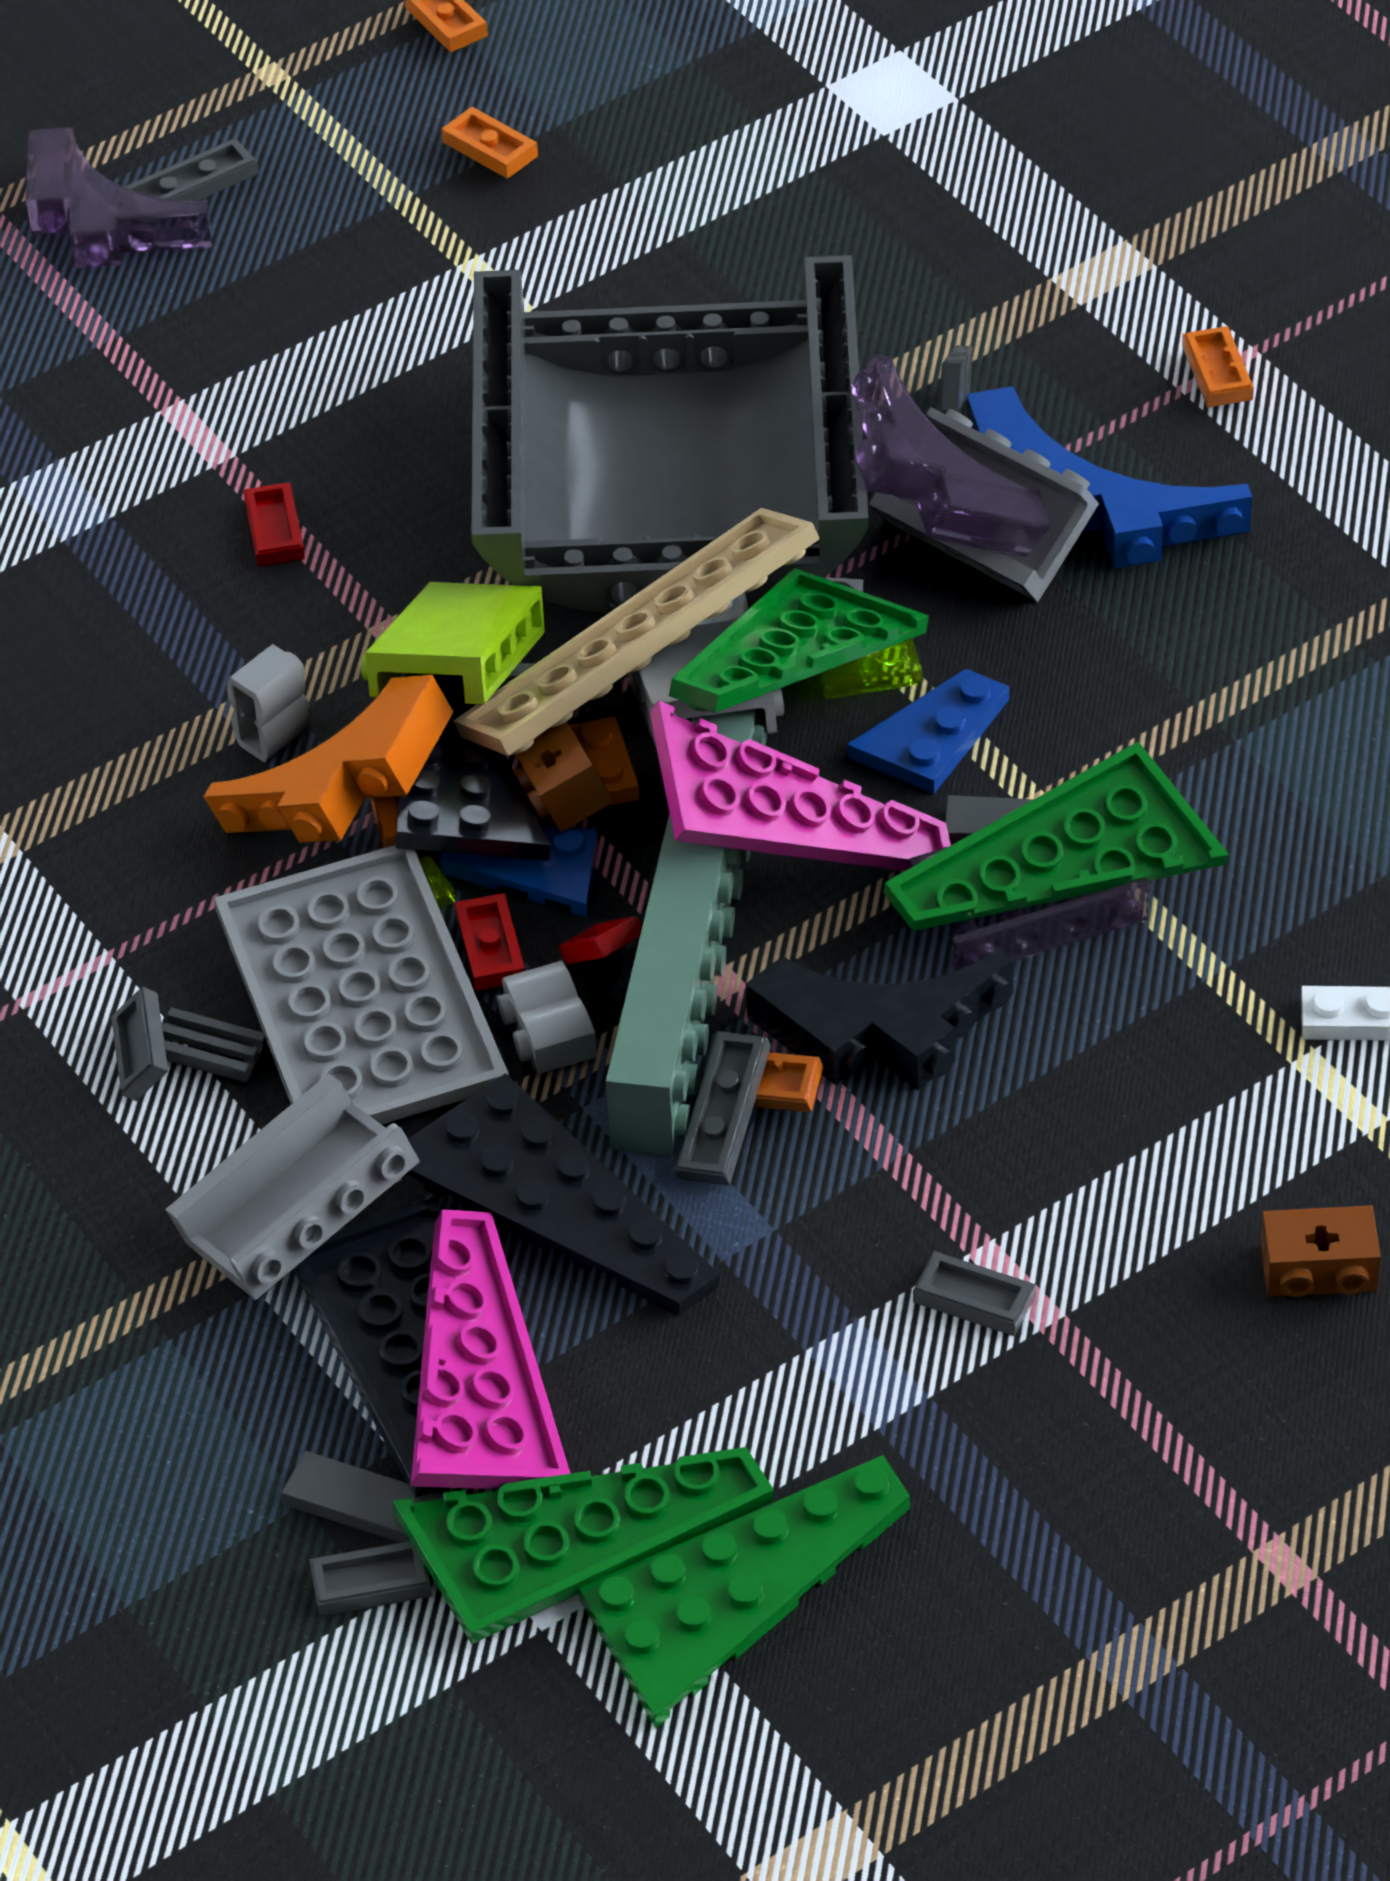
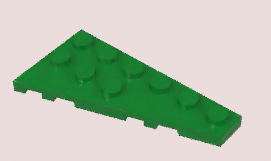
[669,568,929,713]
[883,741,1229,931]
[392,1447,774,1644]
[579,1455,910,1728]

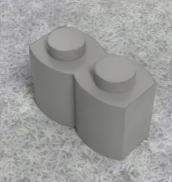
[227,644,310,763]
[496,961,597,1075]

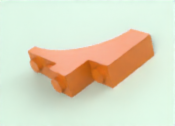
[203,675,454,843]

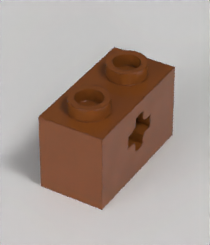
[513,722,613,832]
[1261,1205,1381,1297]

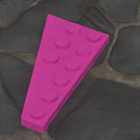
[650,700,951,871]
[411,1209,570,1489]

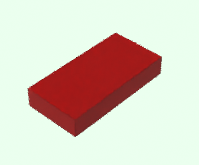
[243,482,305,567]
[558,916,643,965]

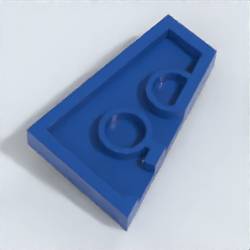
[847,669,1009,794]
[440,826,598,918]

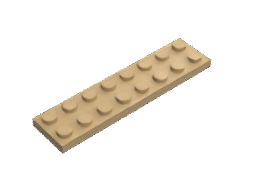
[453,508,820,756]

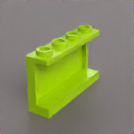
[361,582,545,705]

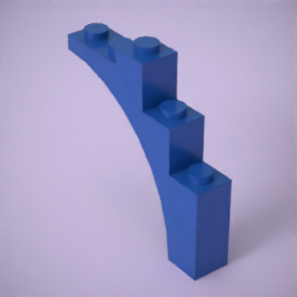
[966,386,1252,569]

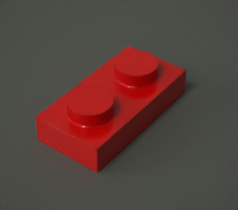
[454,893,525,991]

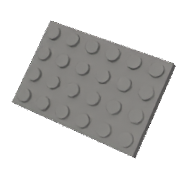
[214,845,509,1125]

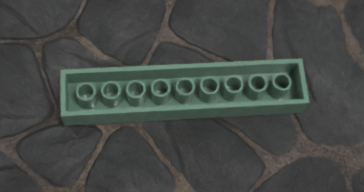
[606,708,767,1157]

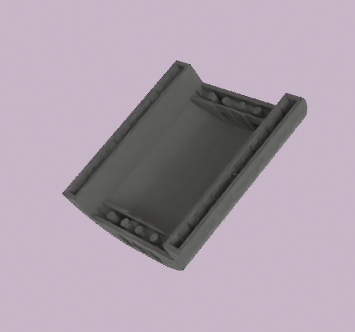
[471,255,869,613]

